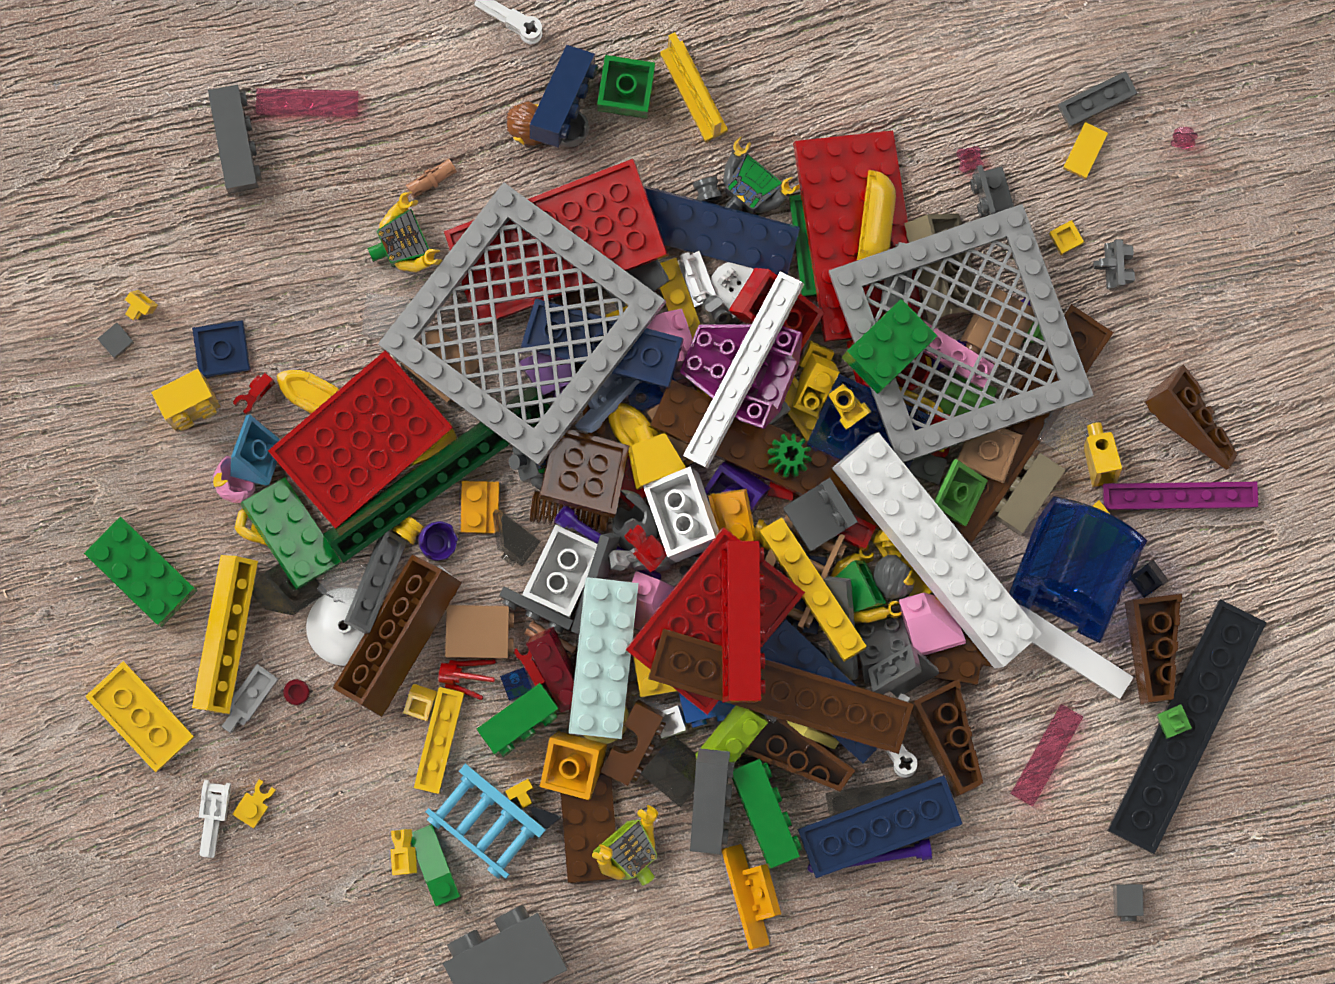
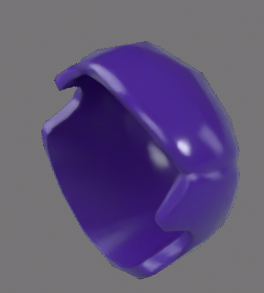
[418,521,458,561]

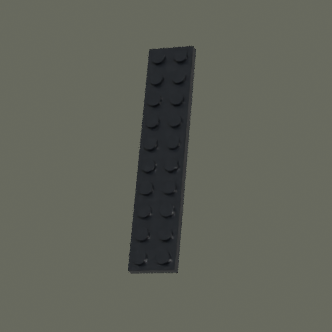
[1107,599,1267,854]

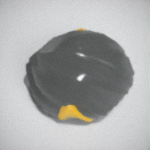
[874,555,914,601]

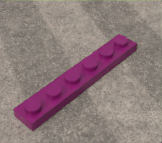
[1102,481,1258,510]

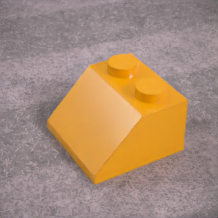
[540,731,607,800]

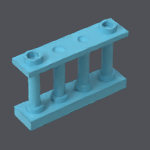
[426,764,546,879]

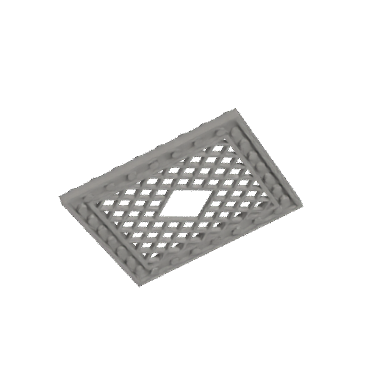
[378,182,666,466]
[828,204,1094,463]

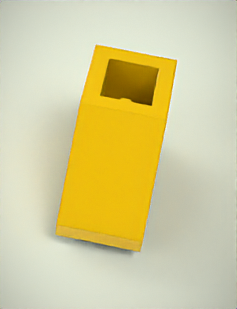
[793,353,840,417]

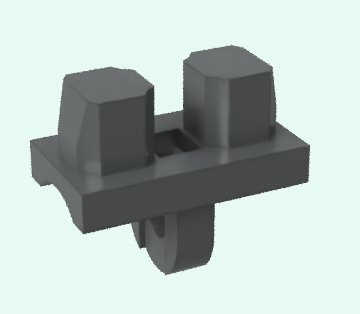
[1093,239,1135,289]

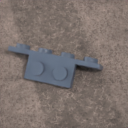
[575,373,640,433]

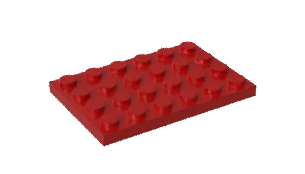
[268,350,453,529]
[625,527,805,715]

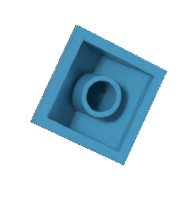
[230,414,280,486]

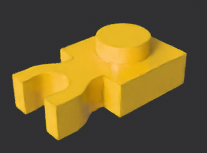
[232,779,276,829]
[390,829,417,875]

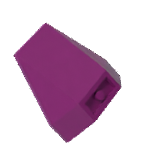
[680,324,802,429]

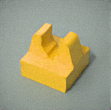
[125,290,158,320]
[505,779,533,808]

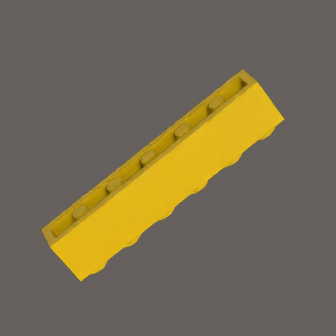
[192,555,258,714]

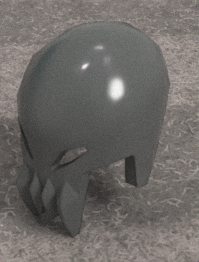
[612,490,659,551]

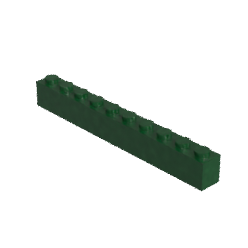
[323,387,550,563]

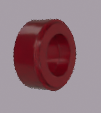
[283,679,310,706]

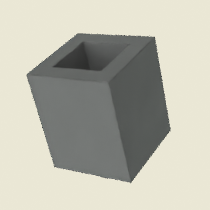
[1113,884,1144,921]

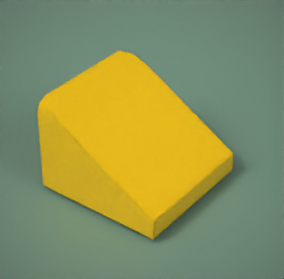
[403,684,437,721]

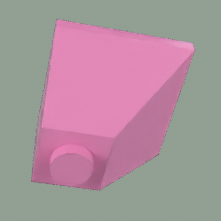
[632,571,675,630]
[899,593,966,656]

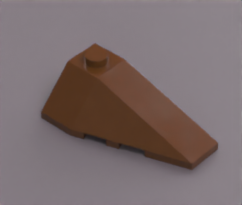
[1145,365,1238,470]

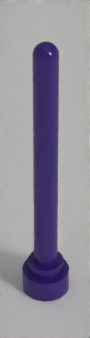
[554,506,661,580]
[807,839,933,873]

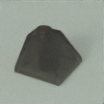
[252,564,327,616]

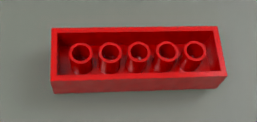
[721,541,765,703]

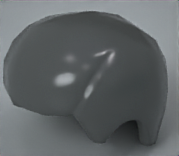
[560,112,590,148]

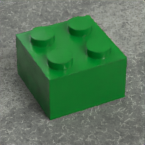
[597,55,656,119]

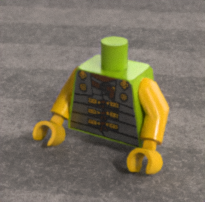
[592,804,658,886]

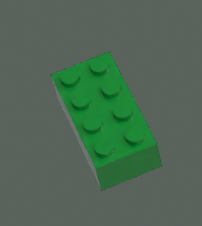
[84,516,198,628]
[732,759,802,869]

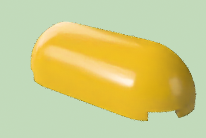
[857,170,896,261]

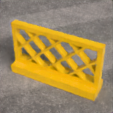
[660,32,728,143]

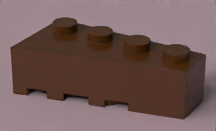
[1125,593,1183,705]
[911,679,984,798]

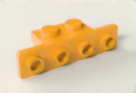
[722,844,781,950]

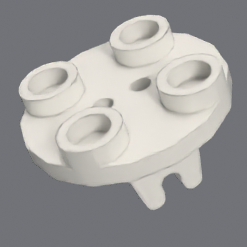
[711,262,754,309]

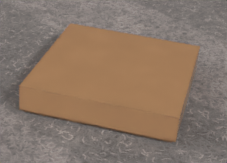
[957,428,1022,483]

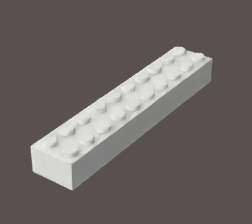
[832,432,1041,668]

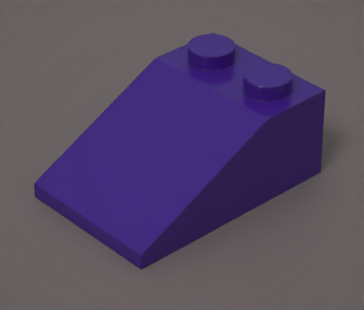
[704,461,771,514]

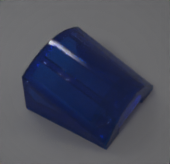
[1009,496,1148,643]

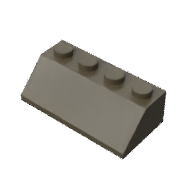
[904,213,981,322]

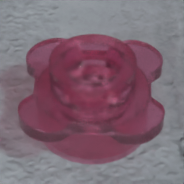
[1171,127,1198,149]
[956,146,984,173]

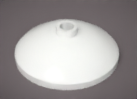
[306,588,364,666]

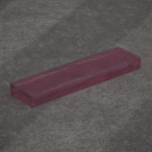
[256,88,359,117]
[1010,704,1083,807]

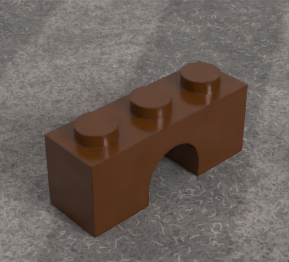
[600,700,667,786]

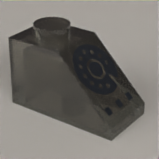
[492,509,541,567]

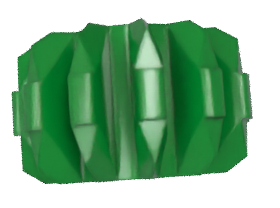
[767,434,812,478]

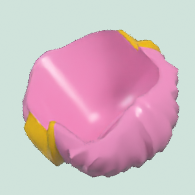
[213,456,255,503]

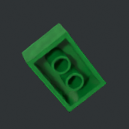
[841,299,937,394]
[476,683,559,757]

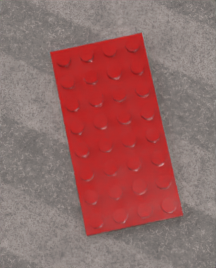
[793,130,923,342]
[444,159,668,327]

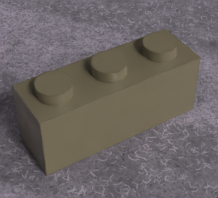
[995,453,1065,536]

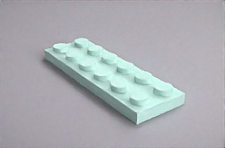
[569,577,639,739]

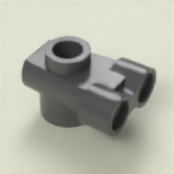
[702,295,739,325]

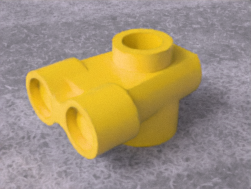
[828,384,871,430]

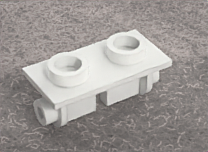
[678,251,717,308]

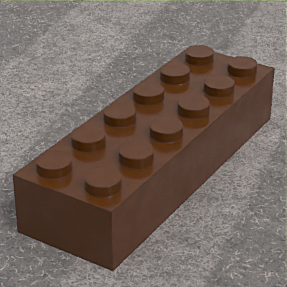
[333,554,462,717]

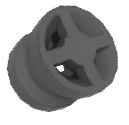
[693,176,722,203]

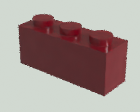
[526,627,575,713]

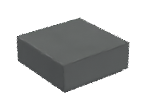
[97,322,134,359]

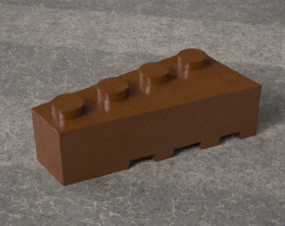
[743,715,856,791]

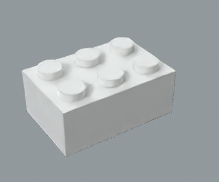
[643,467,719,562]
[522,525,597,619]

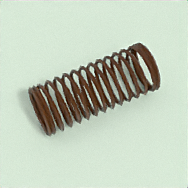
[530,490,609,533]

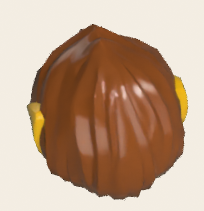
[506,101,542,146]

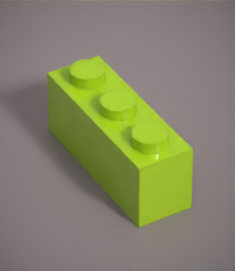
[695,705,768,763]

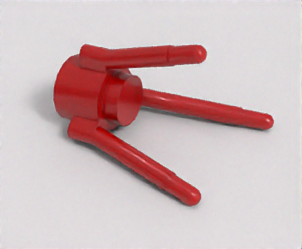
[438,659,496,700]

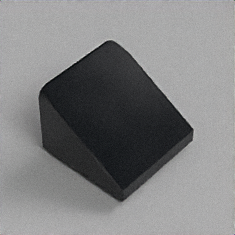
[1128,560,1168,598]
[530,806,562,829]

